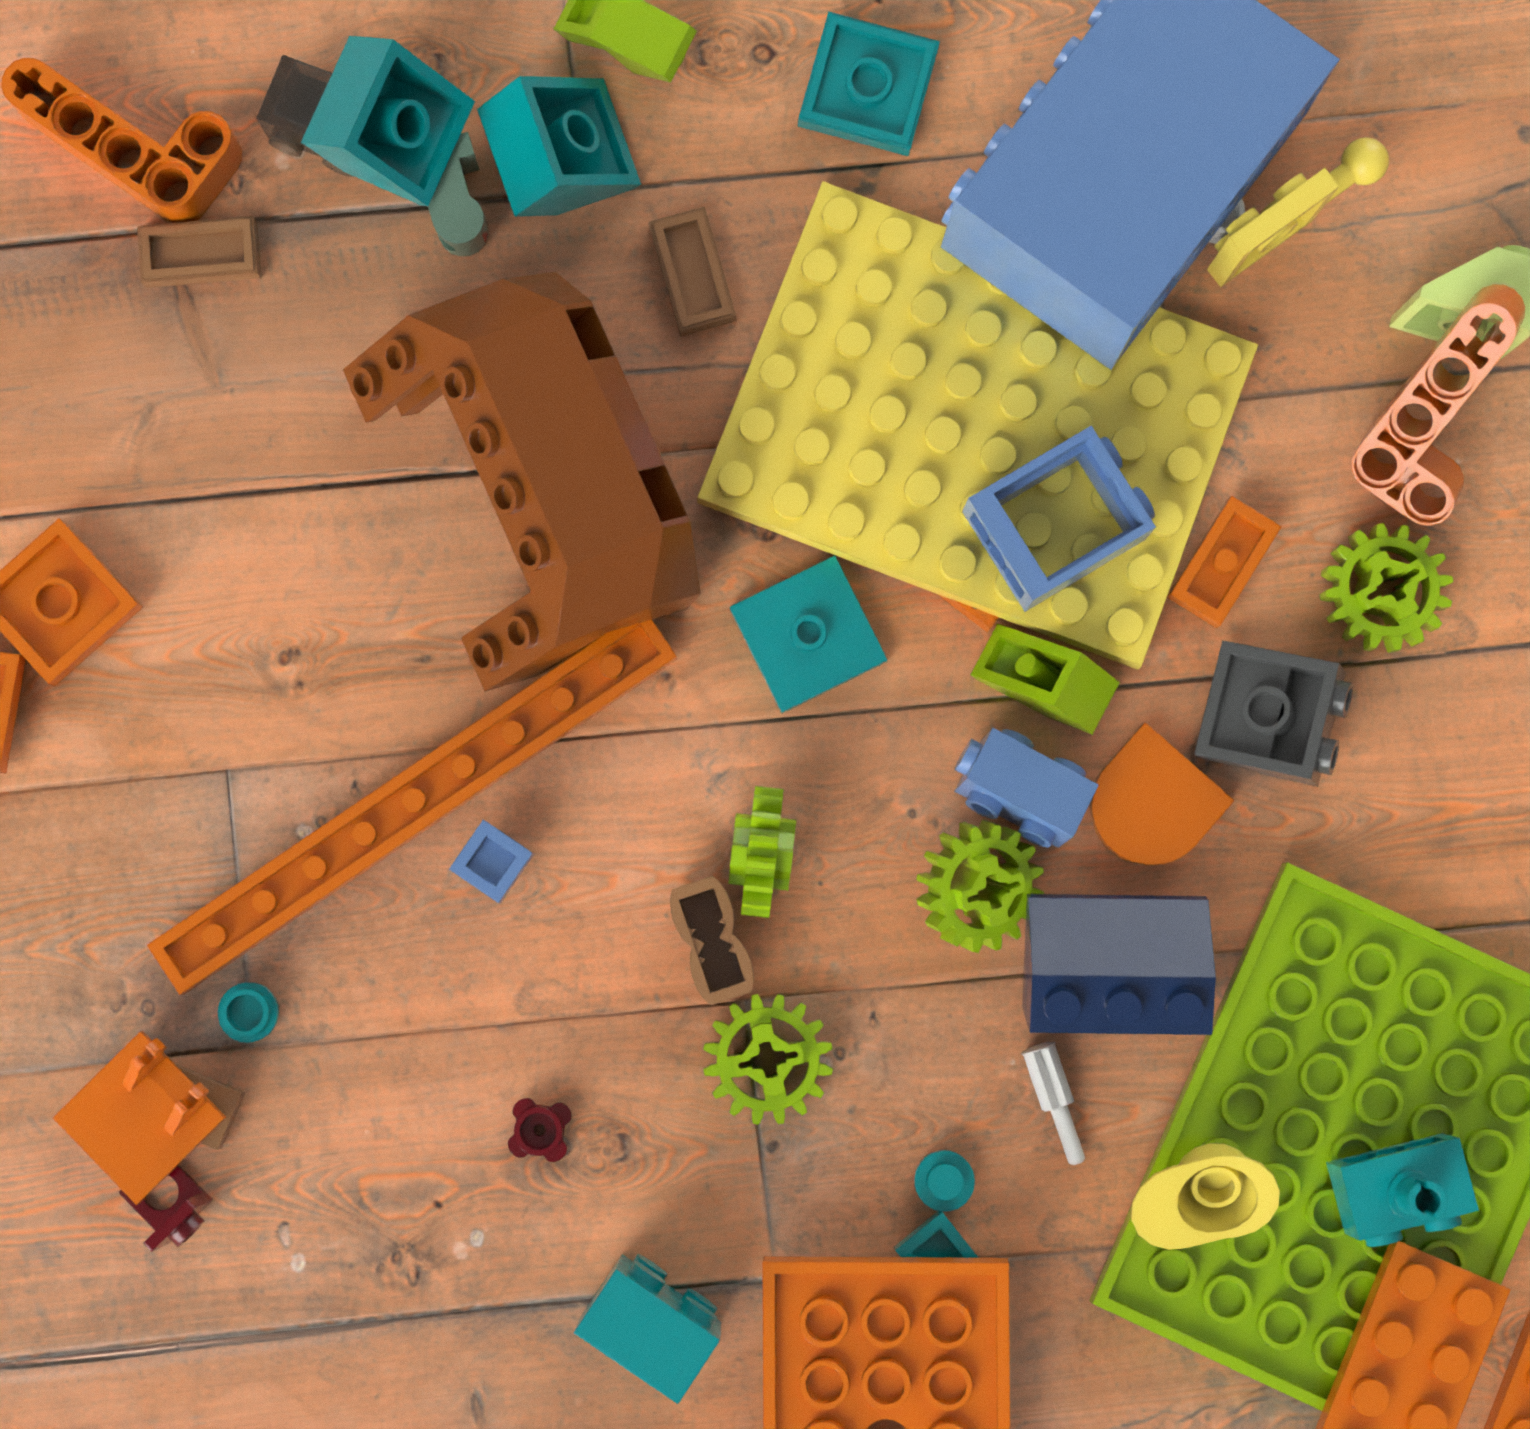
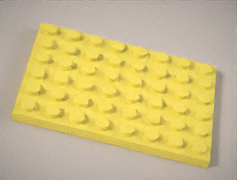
[697,181,1258,670]

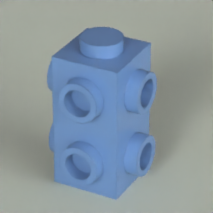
[954,728,1099,848]

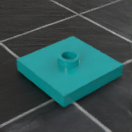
[798,11,940,156]
[730,556,888,714]

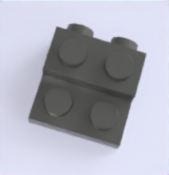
[1194,640,1353,787]

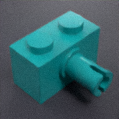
[1326,1133,1479,1247]

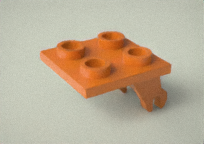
[53,1031,226,1205]

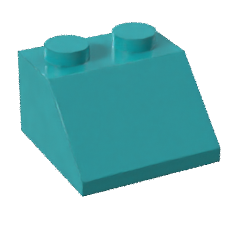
[301,36,475,207]
[477,76,641,217]

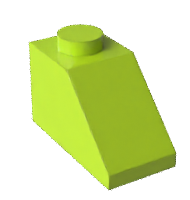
[970,624,1120,735]

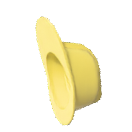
[1131,1143,1280,1250]

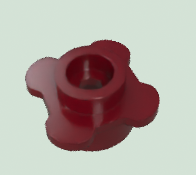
[508,1098,572,1162]

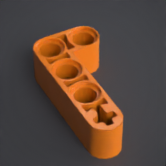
[1,58,242,223]
[1351,284,1525,526]

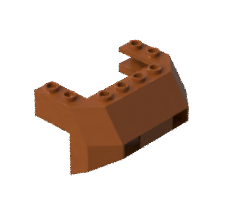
[343,272,701,692]

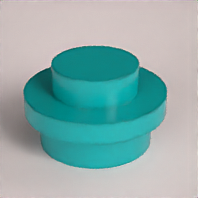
[218,982,279,1043]
[914,1150,975,1212]

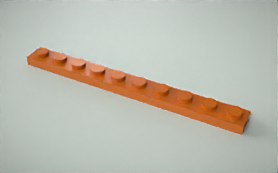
[147,620,678,995]

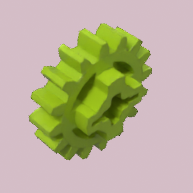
[1319,523,1453,653]
[728,786,796,918]
[916,820,1044,953]
[703,994,833,1125]

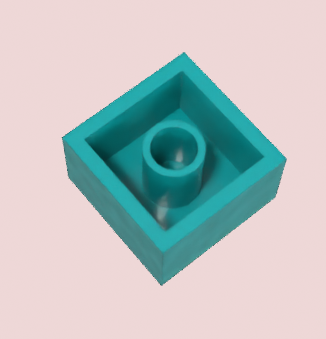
[574,1254,721,1404]

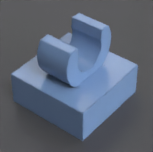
[449,820,534,904]

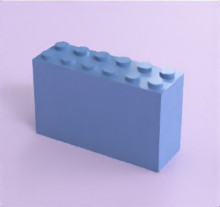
[941,0,1340,370]

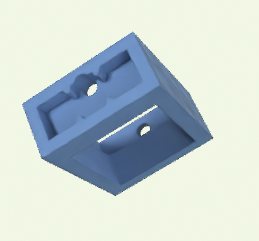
[962,426,1156,612]

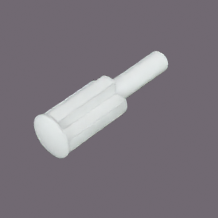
[1021,1042,1085,1165]

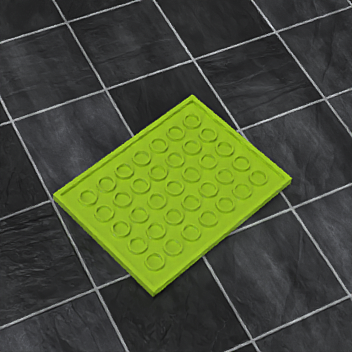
[1089,862,1530,1411]

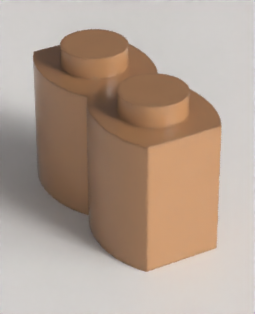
[670,876,754,1006]

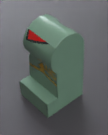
[428,132,489,257]

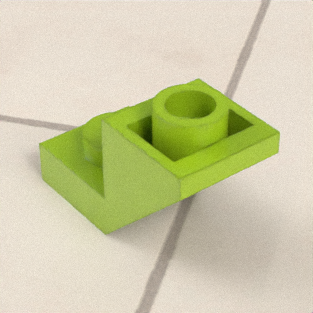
[554,0,697,83]

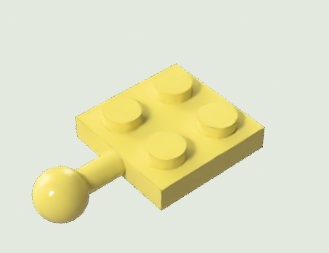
[1207,137,1389,287]

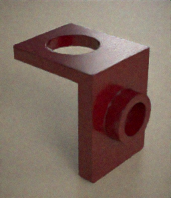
[119,1165,213,1252]

